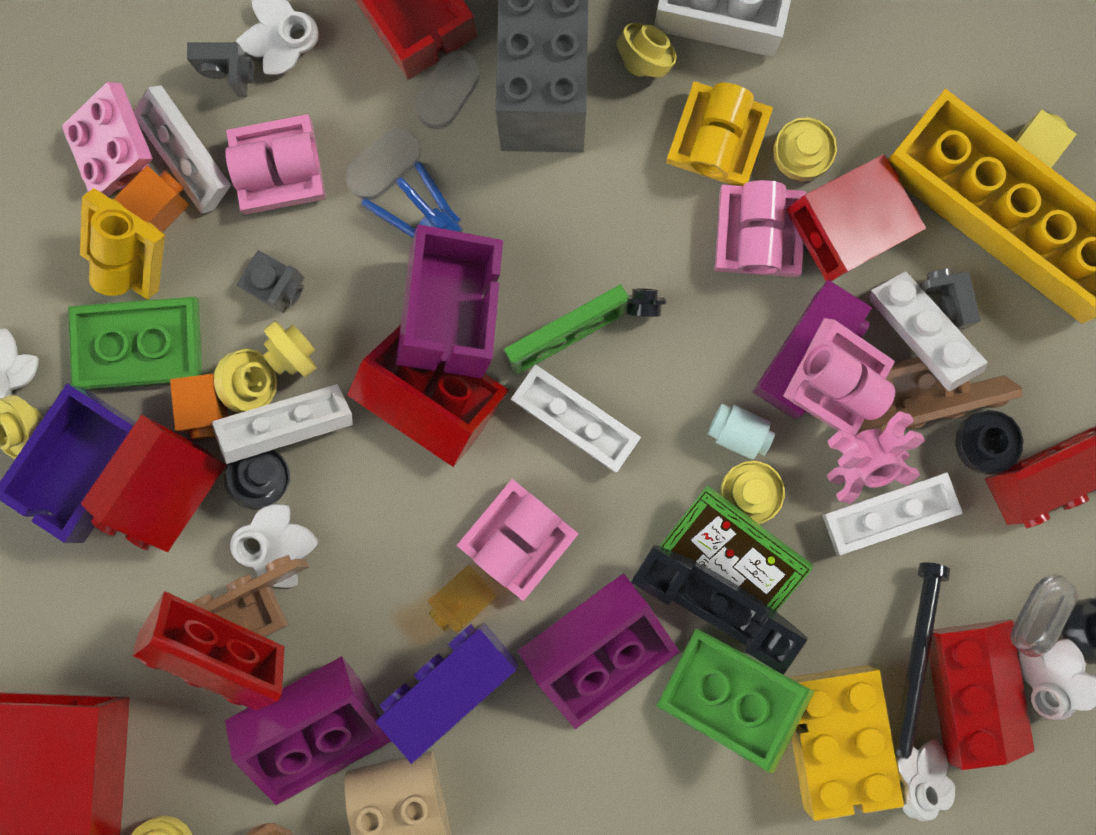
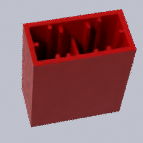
[0,692,130,835]

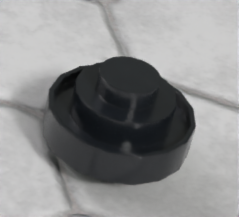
[955,410,1024,475]
[223,449,290,510]
[1062,598,1096,665]

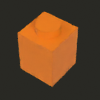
[114,165,189,233]
[170,374,228,440]

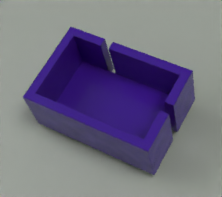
[0,383,136,543]
[375,623,519,764]

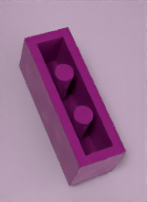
[752,280,872,420]

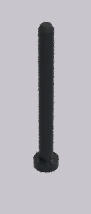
[894,562,950,759]

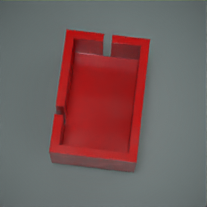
[355,0,477,80]

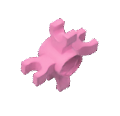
[826,411,925,504]

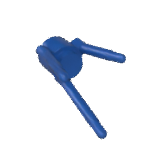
[361,162,463,238]

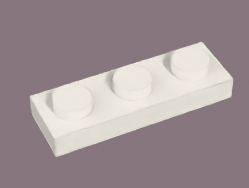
[134,85,231,214]
[869,271,988,392]
[511,364,641,473]
[212,384,353,464]
[822,472,963,556]

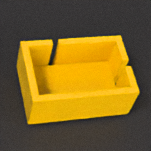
[788,665,904,821]

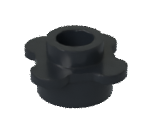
[627,288,666,317]

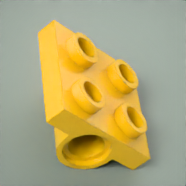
[666,81,773,186]
[80,188,165,300]

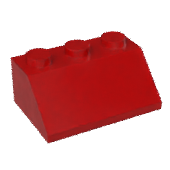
[347,324,509,467]
[984,426,1096,529]
[132,591,285,711]
[929,619,1035,770]

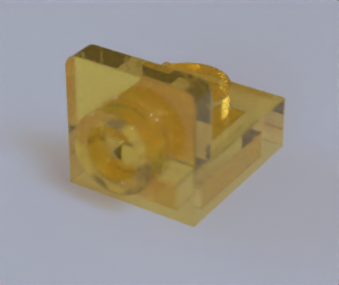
[428,564,498,633]

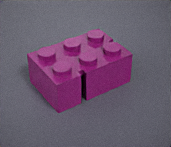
[396,224,503,378]

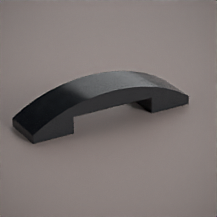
[631,544,808,675]

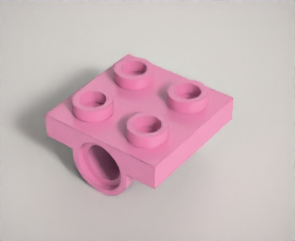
[62,82,153,197]
[225,114,326,215]
[714,180,806,278]
[783,318,895,437]
[456,479,578,601]

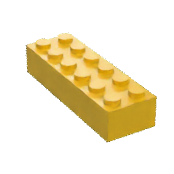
[888,88,1096,324]

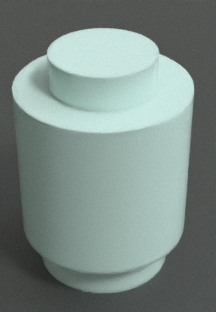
[707,404,775,460]

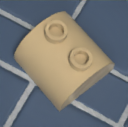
[344,750,452,835]

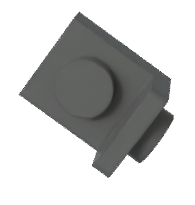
[187,42,254,97]
[236,250,304,313]
[919,268,981,330]

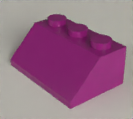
[517,573,680,730]
[225,656,392,805]

